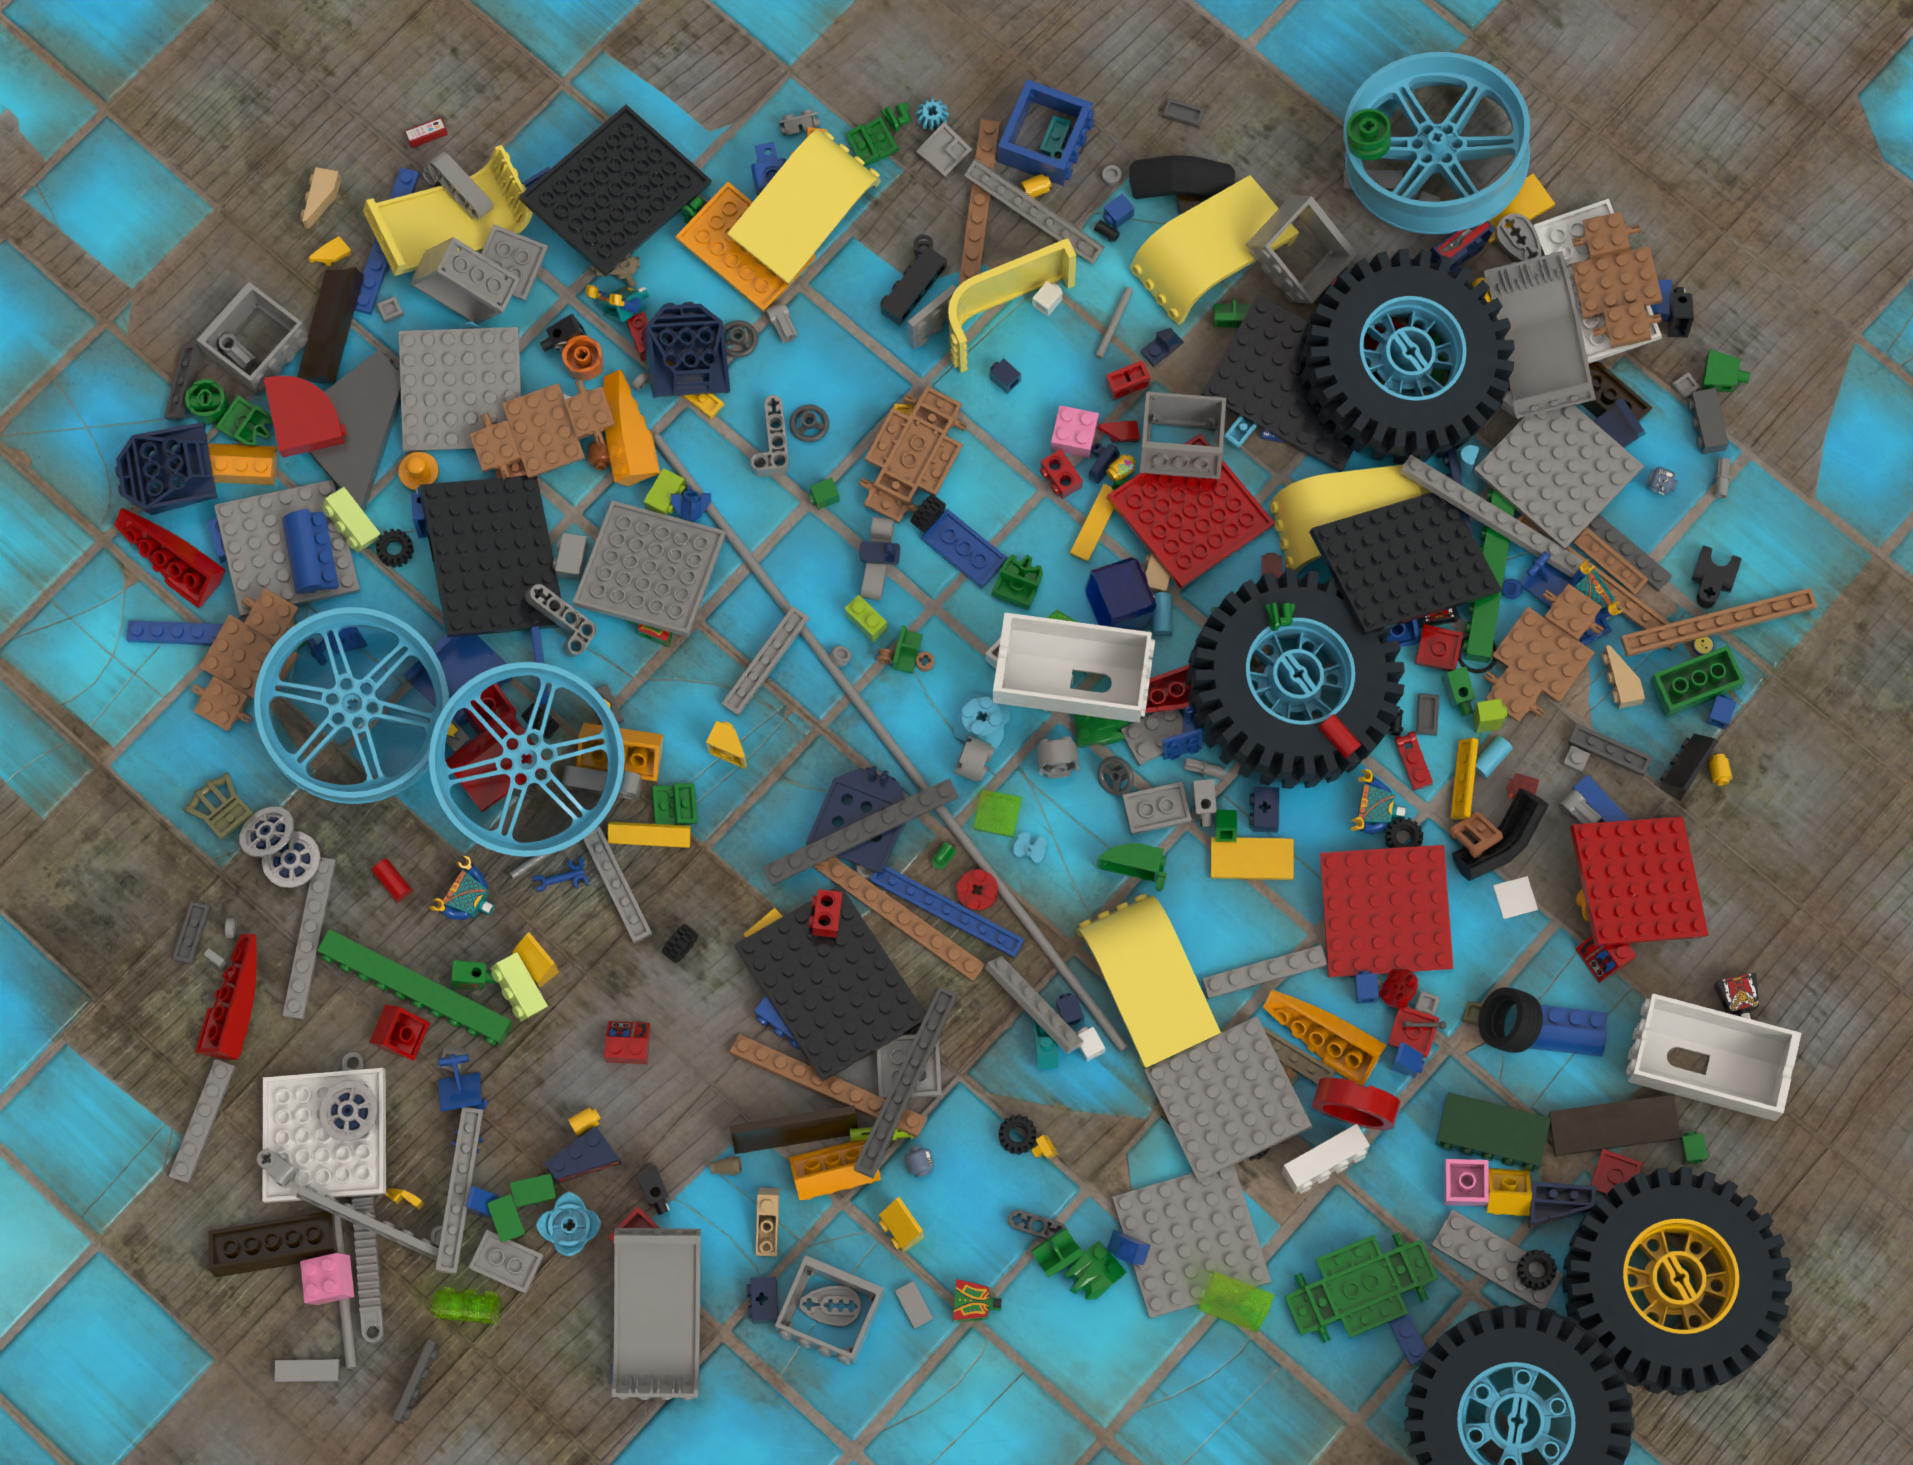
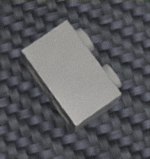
[553,533,588,581]

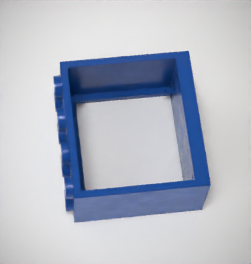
[998,79,1095,186]

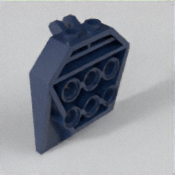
[642,302,730,398]
[115,422,218,515]
[806,766,906,874]

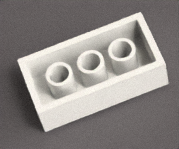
[1281,1124,1370,1194]

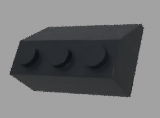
[1660,733,1718,801]

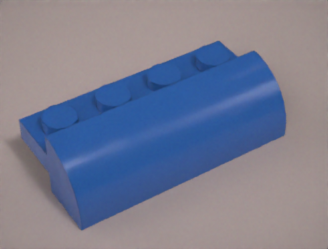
[282,509,339,594]
[1528,1005,1607,1057]

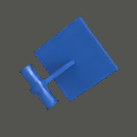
[1521,551,1573,608]
[307,627,367,666]
[1162,706,1203,760]
[439,1053,482,1111]

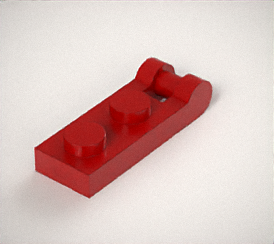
[1394,731,1433,791]

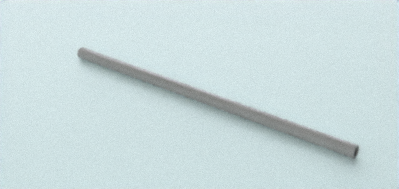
[334,1198,357,1369]

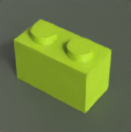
[644,468,686,515]
[844,595,888,643]
[1473,699,1507,733]

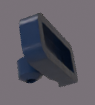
[1088,443,1120,484]
[859,541,900,565]

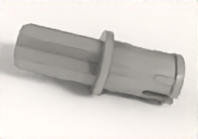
[1715,458,1731,498]
[1184,758,1226,780]

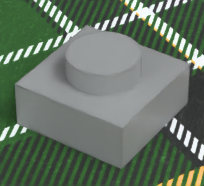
[1563,745,1590,773]

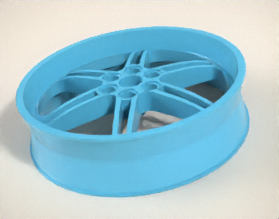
[1344,52,1530,235]
[254,607,450,804]
[429,662,625,857]

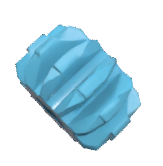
[916,98,949,132]

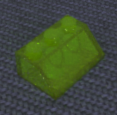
[1197,1269,1275,1332]
[430,1287,502,1325]

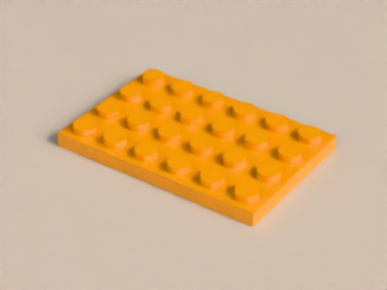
[675,182,816,313]

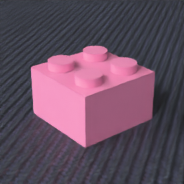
[1051,405,1099,458]
[1443,1159,1489,1206]
[300,1253,354,1305]

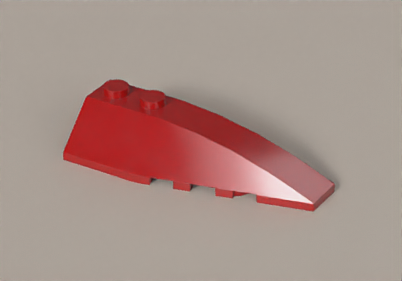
[115,508,225,608]
[1100,663,1192,718]
[195,934,257,1060]

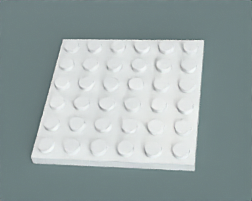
[262,1068,386,1203]

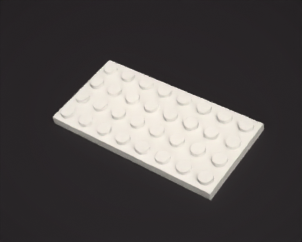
[1533,199,1662,363]

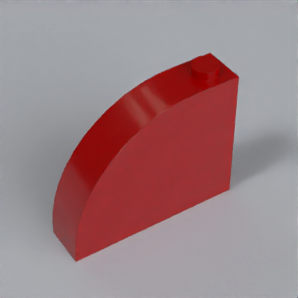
[263,376,347,458]

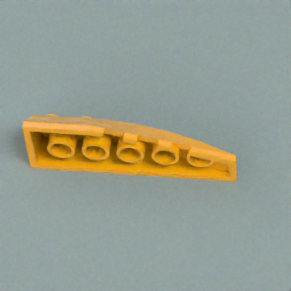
[603,370,660,487]
[1263,990,1387,1086]

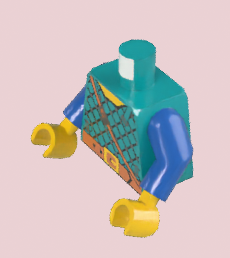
[586,285,649,323]
[1570,559,1623,618]
[1351,769,1406,834]
[430,855,495,920]

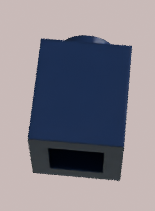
[990,358,1021,394]
[1056,993,1084,1026]

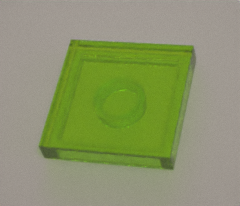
[973,789,1022,838]

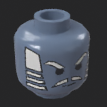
[1646,467,1678,496]
[905,1145,934,1178]

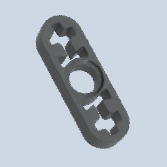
[1008,1210,1066,1240]

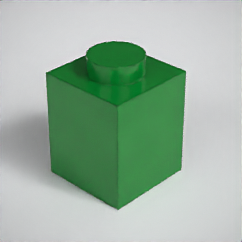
[808,477,840,510]
[1215,810,1237,842]
[1679,1131,1708,1165]

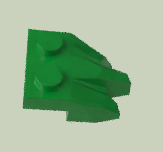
[215,395,273,445]
[991,554,1043,610]
[1074,714,1130,748]
[1064,1241,1127,1300]

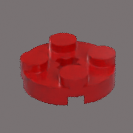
[956,869,999,911]

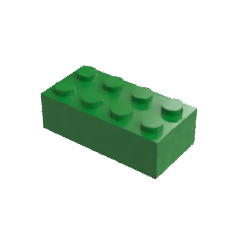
[1650,645,1745,717]

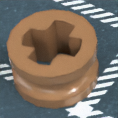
[876,649,895,665]
[916,652,934,672]

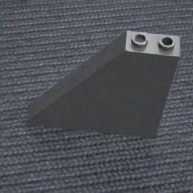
[308,350,401,512]

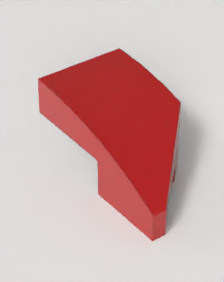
[1097,421,1140,443]

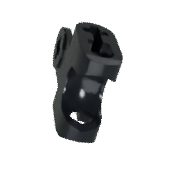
[1691,545,1742,609]

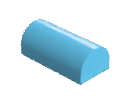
[1224,416,1257,450]
[1458,445,1479,478]
[1152,592,1172,635]
[1475,736,1513,780]

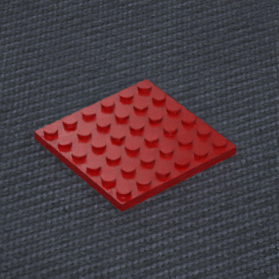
[1106,433,1275,589]
[1570,817,1709,946]
[1319,845,1453,977]

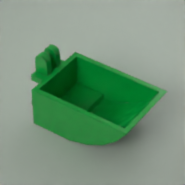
[1097,843,1167,892]

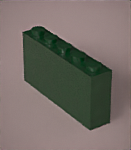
[1435,1092,1551,1172]

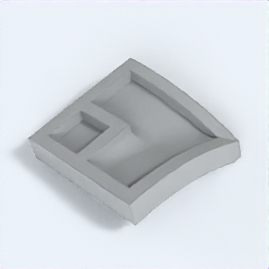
[916,122,972,178]

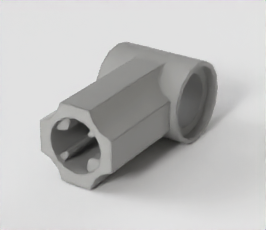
[765,301,798,343]
[219,334,256,371]
[1559,790,1602,824]

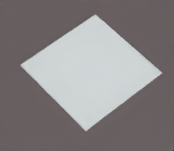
[1493,876,1538,919]

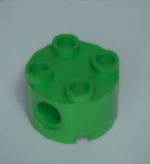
[185,379,229,425]

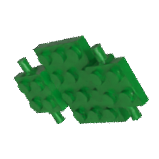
[1284,1232,1439,1343]

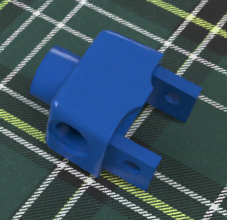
[751,142,786,198]

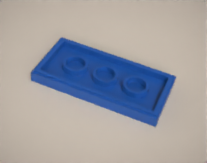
[921,509,1008,589]

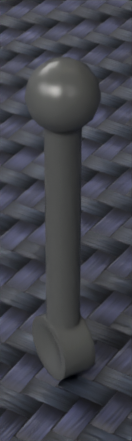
[1403,1021,1447,1029]

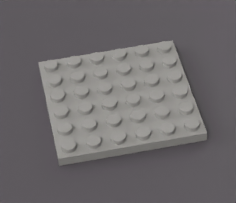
[399,327,521,451]
[1473,405,1644,550]
[214,480,360,618]
[573,501,726,637]
[1144,1016,1312,1182]
[1112,1165,1271,1319]

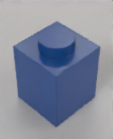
[1103,194,1135,228]
[1706,695,1737,730]
[1354,971,1379,1004]

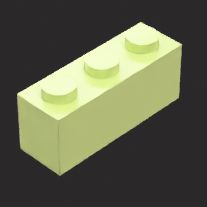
[321,487,380,553]
[490,952,548,1022]

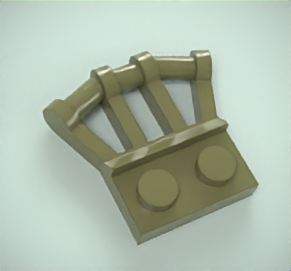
[183,772,253,840]

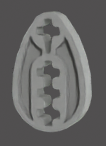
[1495,214,1541,262]
[799,1286,861,1327]

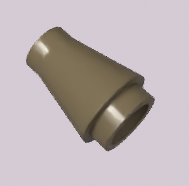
[710,1155,742,1176]

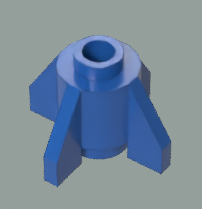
[671,486,711,522]

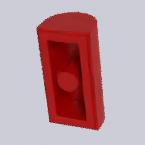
[1318,714,1362,759]
[371,858,413,903]

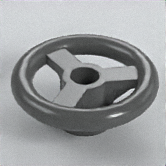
[724,320,758,358]
[790,405,829,442]
[1098,756,1134,796]

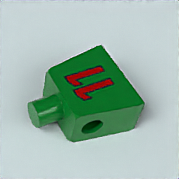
[1441,667,1475,716]
[450,960,497,990]

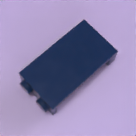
[1593,398,1646,448]

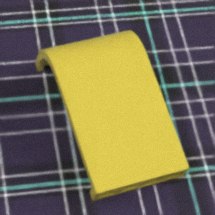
[727,129,881,286]
[363,145,533,276]
[1130,175,1299,325]
[948,238,1076,373]
[1270,465,1431,574]
[1075,893,1221,1068]

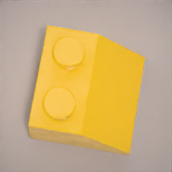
[706,721,747,770]
[512,932,559,988]
[1486,1168,1532,1216]
[878,1197,924,1252]

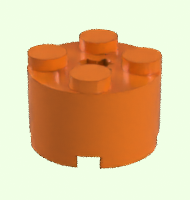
[562,335,604,381]

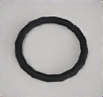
[1458,636,1497,674]

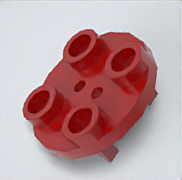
[1379,969,1418,1007]

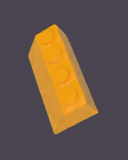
[208,443,278,485]
[577,723,664,782]
[789,1140,881,1201]

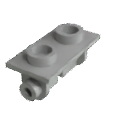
[779,109,820,136]

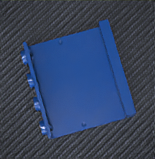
[404,634,513,726]

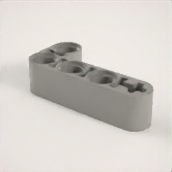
[422,151,493,220]
[750,395,789,477]
[861,517,894,601]
[525,584,597,657]
[561,766,643,800]

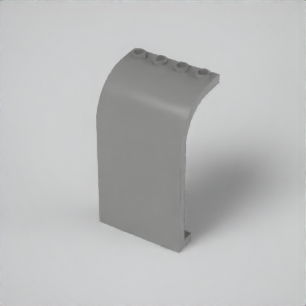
[1484,251,1596,419]
[612,1228,701,1400]

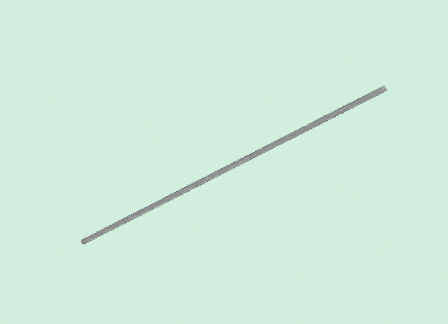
[653,433,1129,1052]

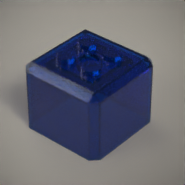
[1085,557,1157,631]

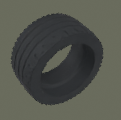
[1478,987,1543,1053]

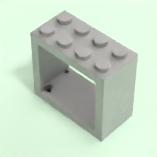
[1245,195,1357,304]
[409,237,520,324]
[197,282,308,396]
[1140,392,1226,479]
[775,1255,885,1366]

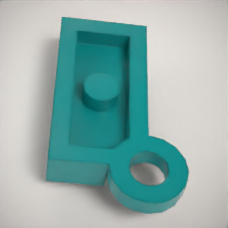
[1040,115,1072,161]

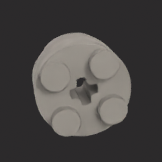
[954,736,995,782]
[1036,737,1080,778]

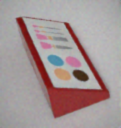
[405,117,448,148]

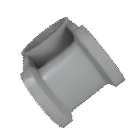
[257,1149,299,1187]

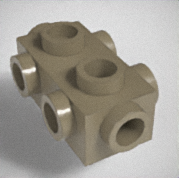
[592,255,640,288]

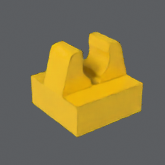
[1031,1135,1058,1158]

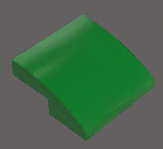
[845,116,900,166]
[651,783,697,826]

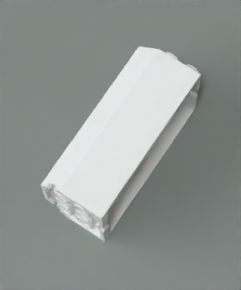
[993,612,1155,723]
[1626,993,1802,1121]

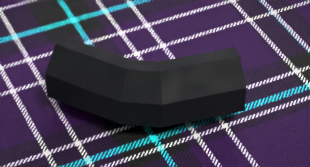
[1129,155,1235,199]
[1452,788,1549,881]

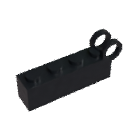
[880,234,947,326]

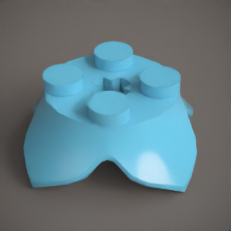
[953,694,1011,749]
[536,1192,601,1257]

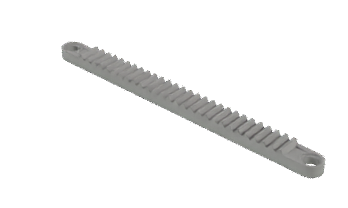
[342,1052,384,1344]

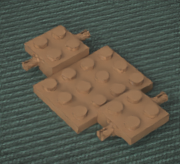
[1571,212,1663,349]
[470,379,616,480]
[858,386,967,524]
[1483,584,1604,722]
[191,588,301,732]

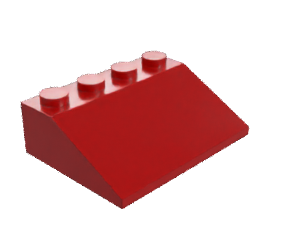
[445,712,546,813]

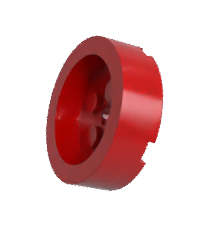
[1312,1077,1400,1130]

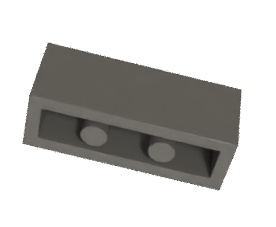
[1687,388,1729,454]

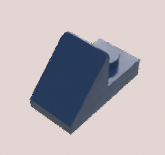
[1141,328,1184,367]

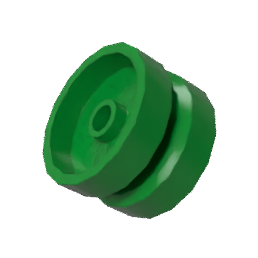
[1347,108,1391,161]

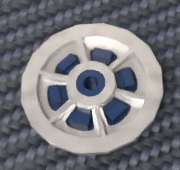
[239,806,294,857]
[262,831,321,888]
[319,1081,378,1142]

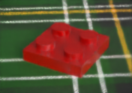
[1415,624,1463,672]
[1387,1006,1440,1058]
[1590,1149,1643,1195]

